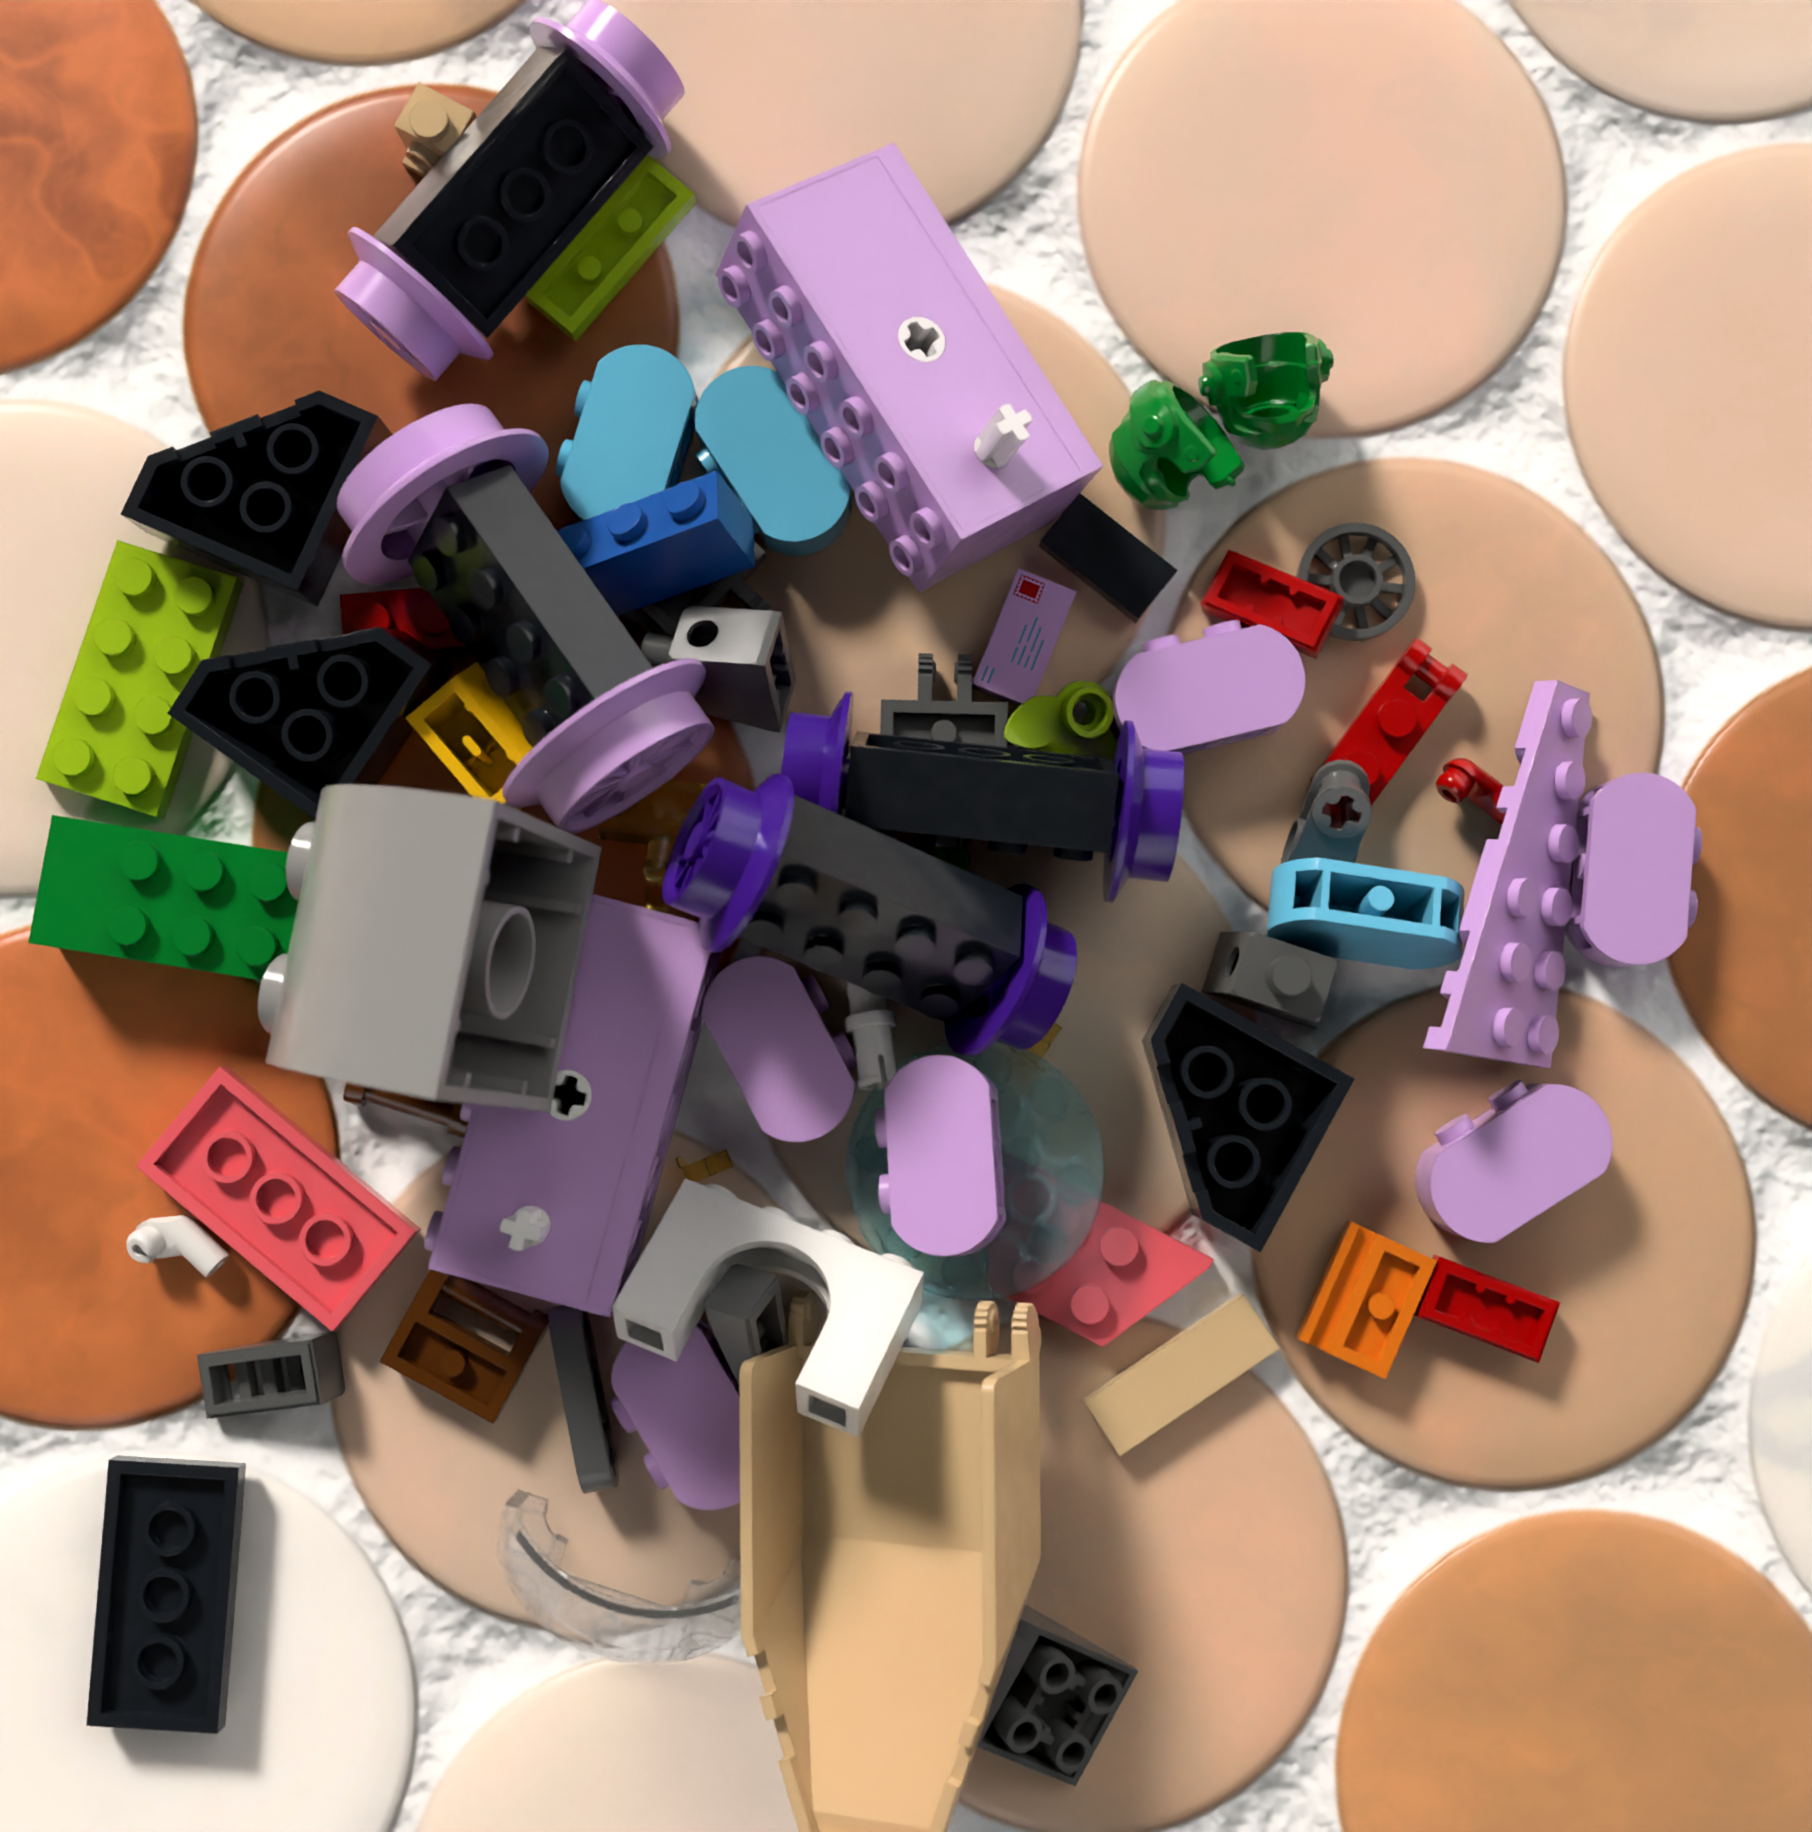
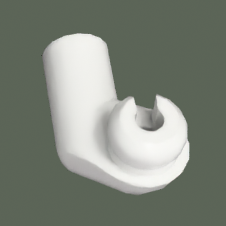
[126,1215,230,1278]

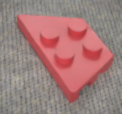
[987,1149,1214,1347]

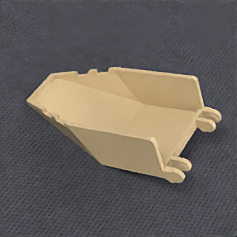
[739,1290,1042,1832]

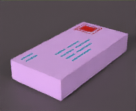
[972,568,1077,706]

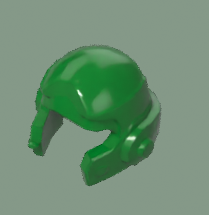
[1198,332,1334,450]
[1109,380,1245,510]

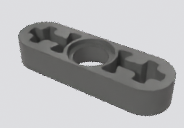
[548,1305,619,1494]

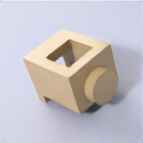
[394,82,477,177]

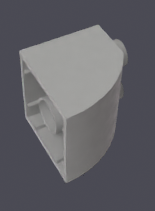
[258,784,602,1112]

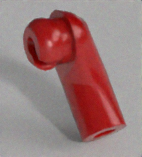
[1436,758,1506,825]

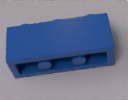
[557,470,755,616]

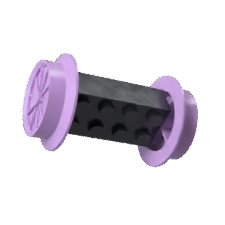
[337,404,714,834]

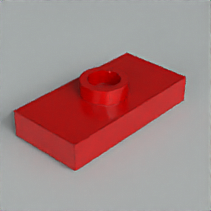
[1201,549,1344,659]
[1414,1255,1561,1363]

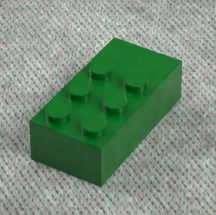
[28,815,299,980]

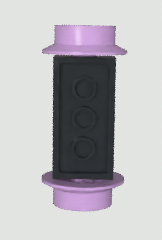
[334,0,685,381]

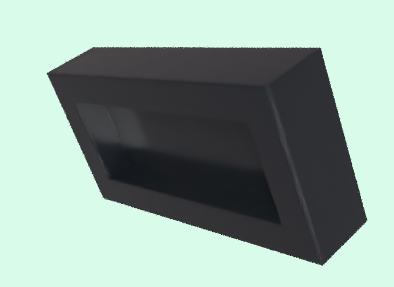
[1039,493,1177,623]

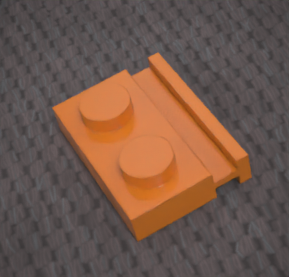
[1295,1220,1437,1380]

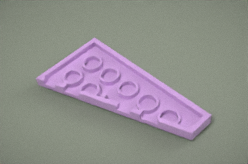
[1423,680,1592,1068]

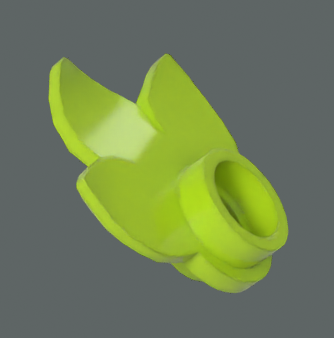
[1003,681,1118,764]

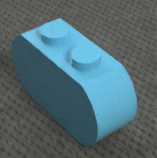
[556,345,698,522]
[694,366,852,556]
[1267,857,1465,969]

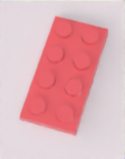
[136,1066,421,1332]

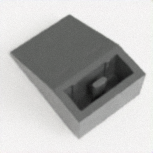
[977,1604,1138,1786]

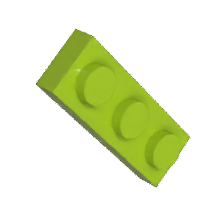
[525,154,696,342]

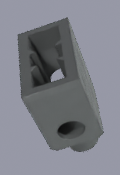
[641,606,796,733]
[1201,931,1339,1029]

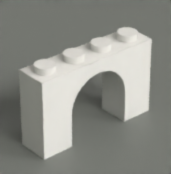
[612,1178,924,1438]

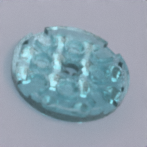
[846,1041,1105,1300]

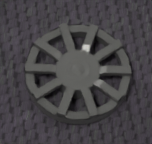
[1296,523,1415,642]

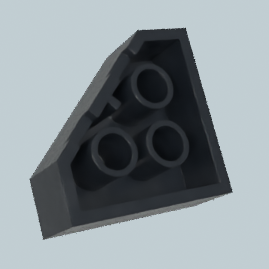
[121,390,393,607]
[167,627,455,820]
[1142,983,1355,1252]

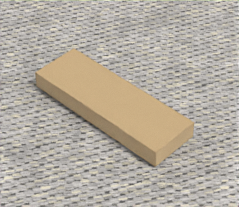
[1082,1292,1280,1457]

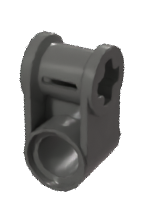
[1281,759,1372,864]

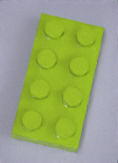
[36,540,244,819]

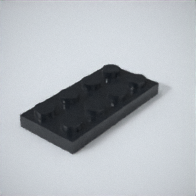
[86,1455,246,1734]

